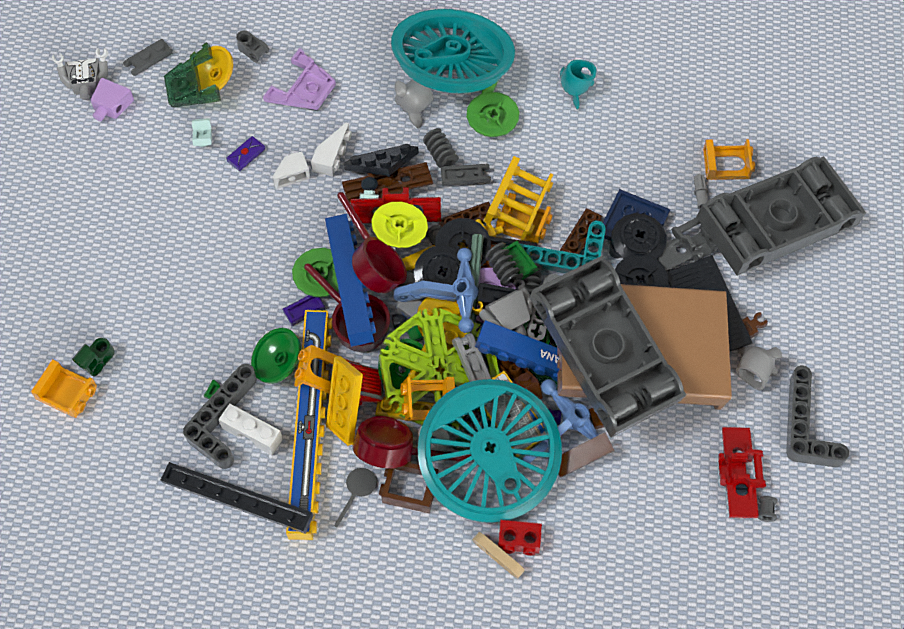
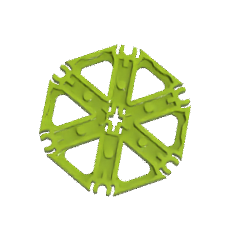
[379,308,499,430]

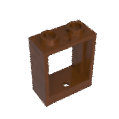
[379,462,439,514]

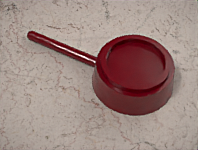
[337,192,407,293]
[304,263,390,352]
[352,416,470,468]

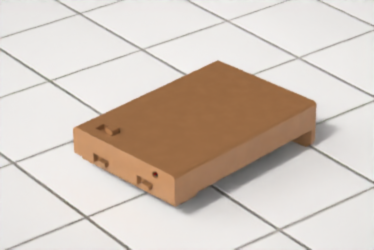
[557,284,732,410]

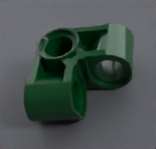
[72,338,115,377]

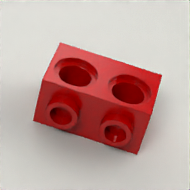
[498,520,542,556]

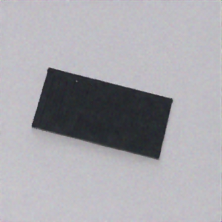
[667,255,752,352]

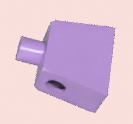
[91,78,134,121]

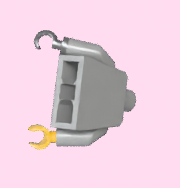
[472,279,533,335]

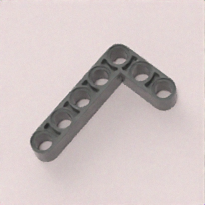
[183,364,257,469]
[786,365,849,467]

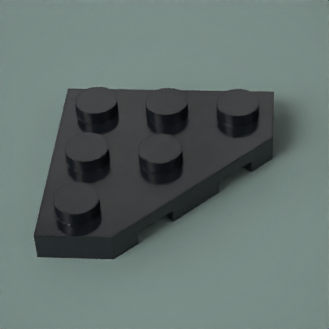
[344,144,419,176]

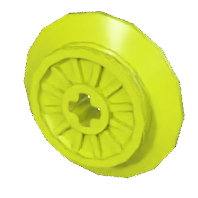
[371,202,428,248]

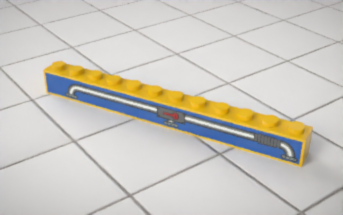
[286,310,333,540]

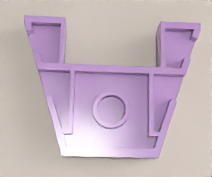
[263,48,336,110]

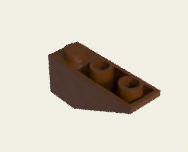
[497,358,543,399]

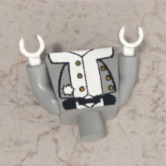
[52,48,108,100]

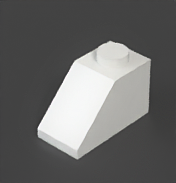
[273,151,310,189]

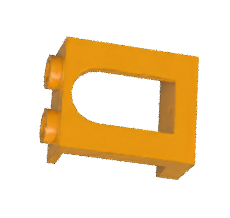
[703,139,755,180]
[294,345,349,400]
[400,377,455,421]

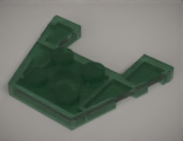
[164,42,221,108]

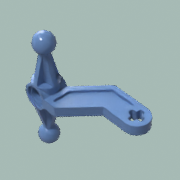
[394,248,478,333]
[522,379,599,464]

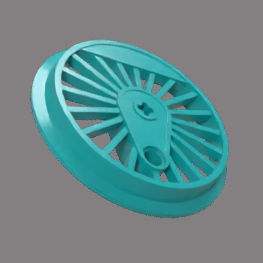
[391,9,515,93]
[418,379,562,523]

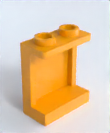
[496,193,553,245]
[31,359,97,418]

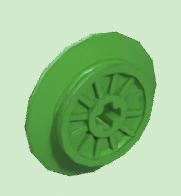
[466,92,519,137]
[292,248,339,297]

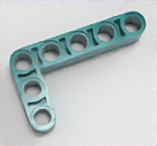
[520,221,605,274]

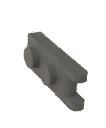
[123,39,173,76]
[441,164,491,186]

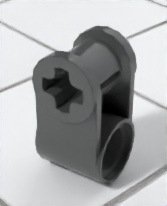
[236,30,269,63]

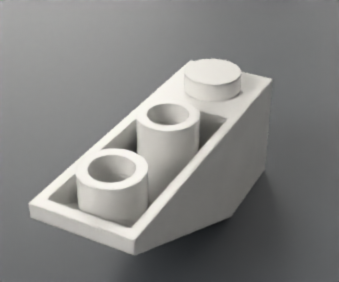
[311,123,352,177]

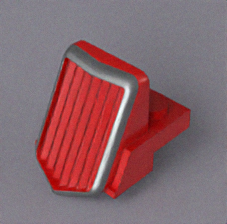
[346,360,384,408]

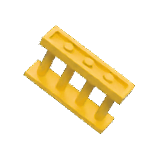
[483,156,554,241]

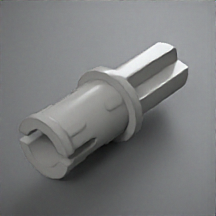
[694,174,709,209]

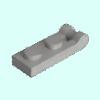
[452,333,491,382]

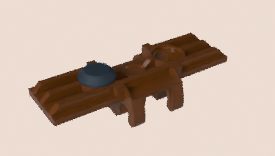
[342,162,433,204]

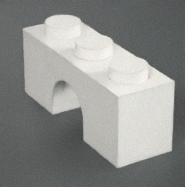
[219,403,283,456]

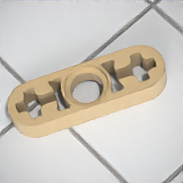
[472,532,525,579]

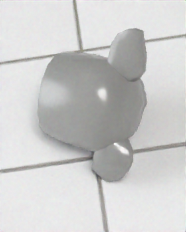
[395,79,434,128]
[736,347,783,390]

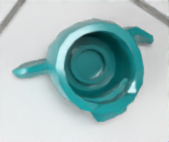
[560,59,597,110]

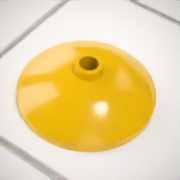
[189,46,233,96]

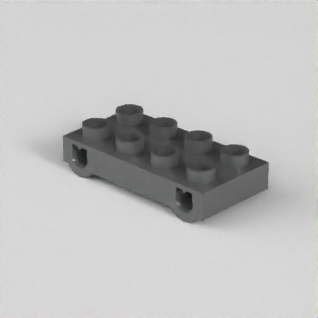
[697,156,866,276]
[529,255,686,438]

